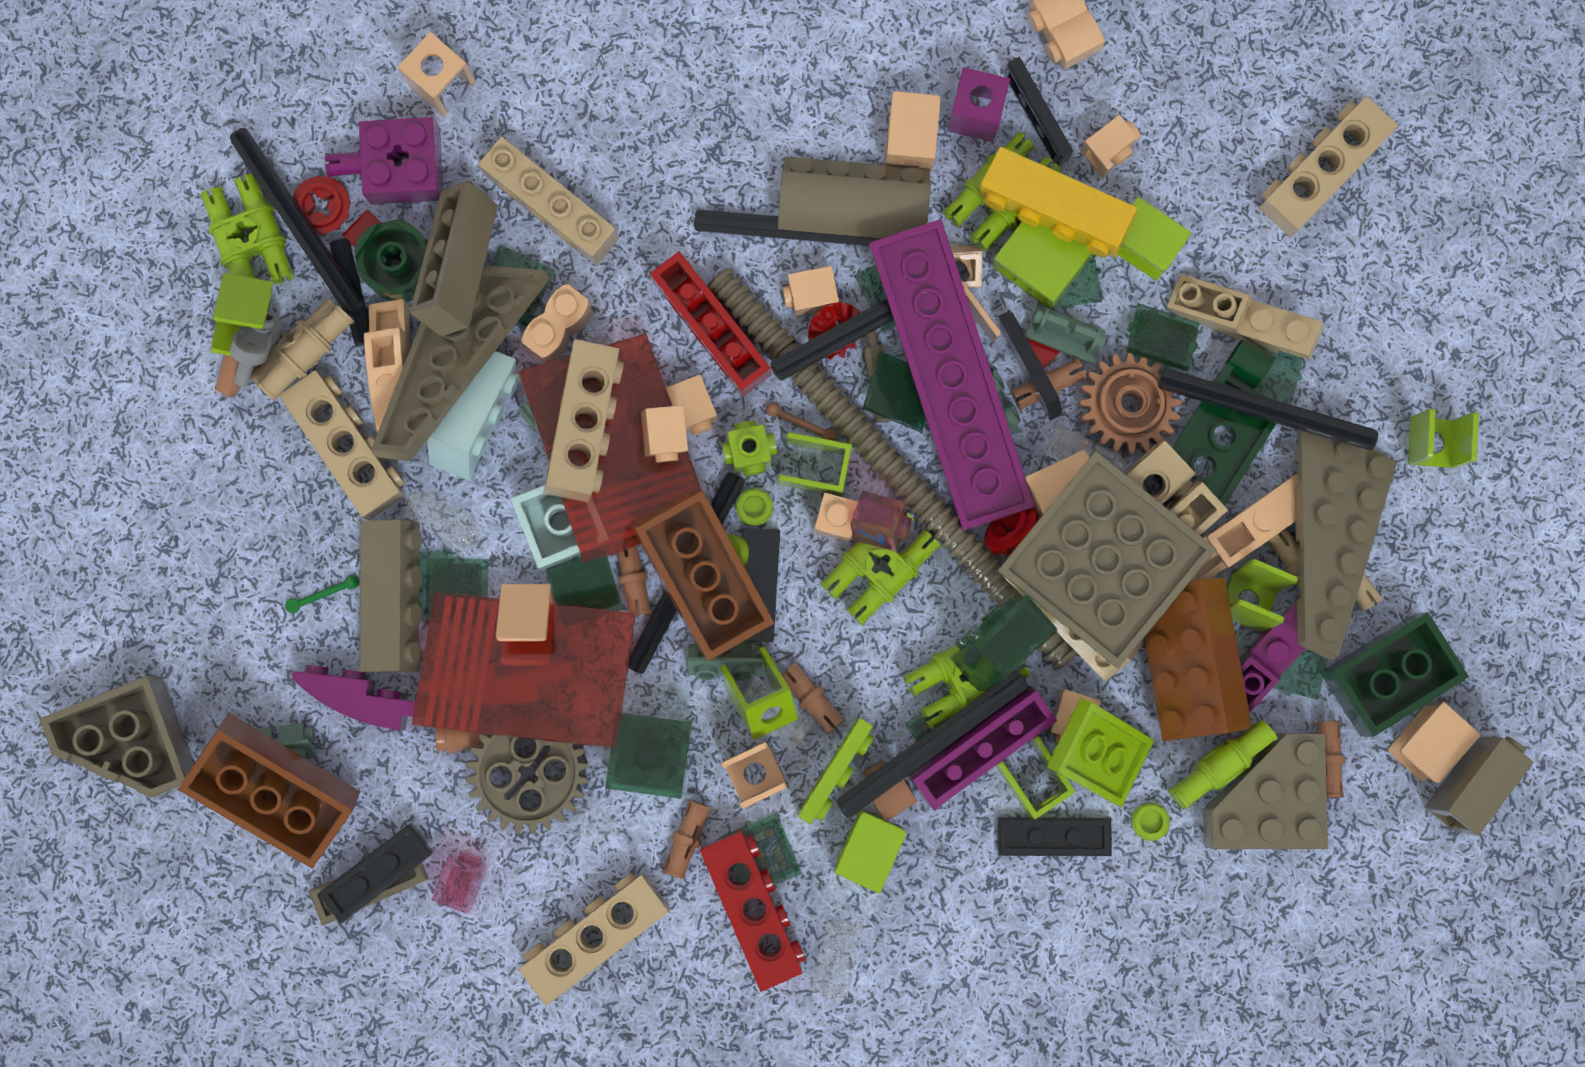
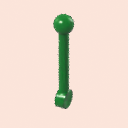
[285,575,359,613]

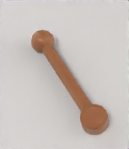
[766,403,838,441]

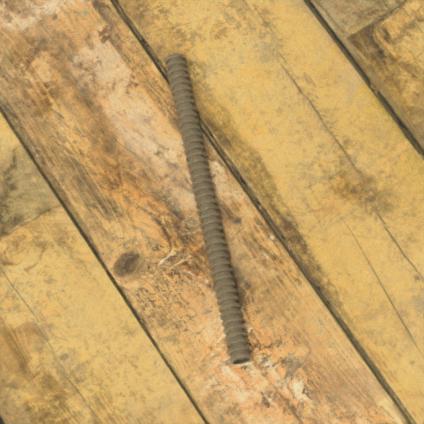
[708,268,1078,670]

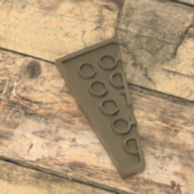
[371,265,550,461]
[1294,429,1397,660]

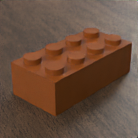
[629,486,774,661]
[1144,577,1252,741]
[178,712,360,869]

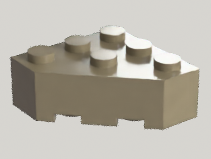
[39,676,194,797]
[1203,733,1328,849]

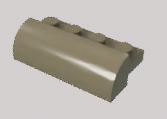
[778,157,931,238]

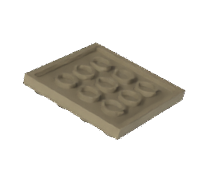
[997,451,1216,668]

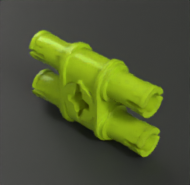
[942,132,1061,252]
[200,173,295,285]
[819,504,941,626]
[902,622,1030,730]
[1167,720,1278,809]

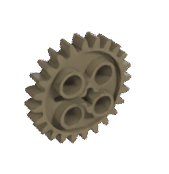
[465,710,589,834]

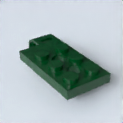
[1152,337,1277,506]

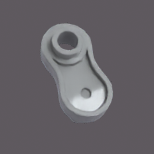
[230,310,282,387]

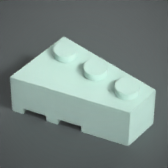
[427,351,520,481]

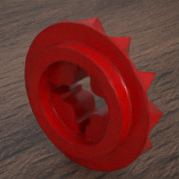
[293,176,351,236]
[808,302,865,360]
[984,508,1039,556]

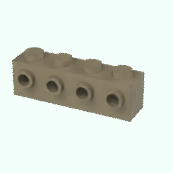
[410,181,498,337]
[360,519,422,673]

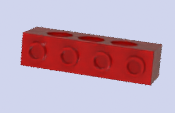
[649,251,772,397]
[700,829,806,992]

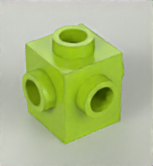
[722,421,777,477]

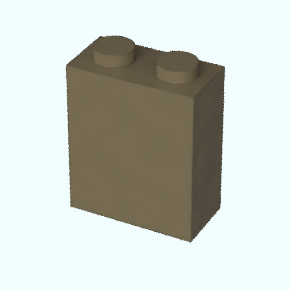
[1424,736,1534,836]

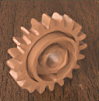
[1077,352,1183,456]

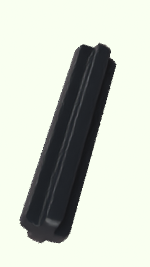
[330,238,369,346]

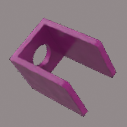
[947,67,1010,142]

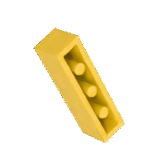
[980,146,1138,259]

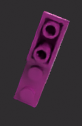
[1229,594,1306,734]
[292,665,447,731]

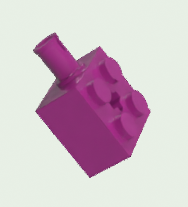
[325,117,443,205]

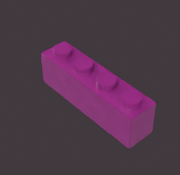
[908,685,1057,810]

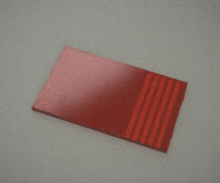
[518,333,701,564]
[412,592,636,749]

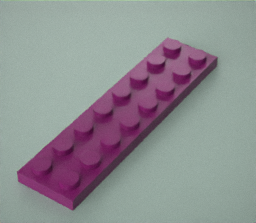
[869,219,1035,530]

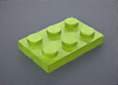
[1047,698,1154,808]
[797,717,875,825]

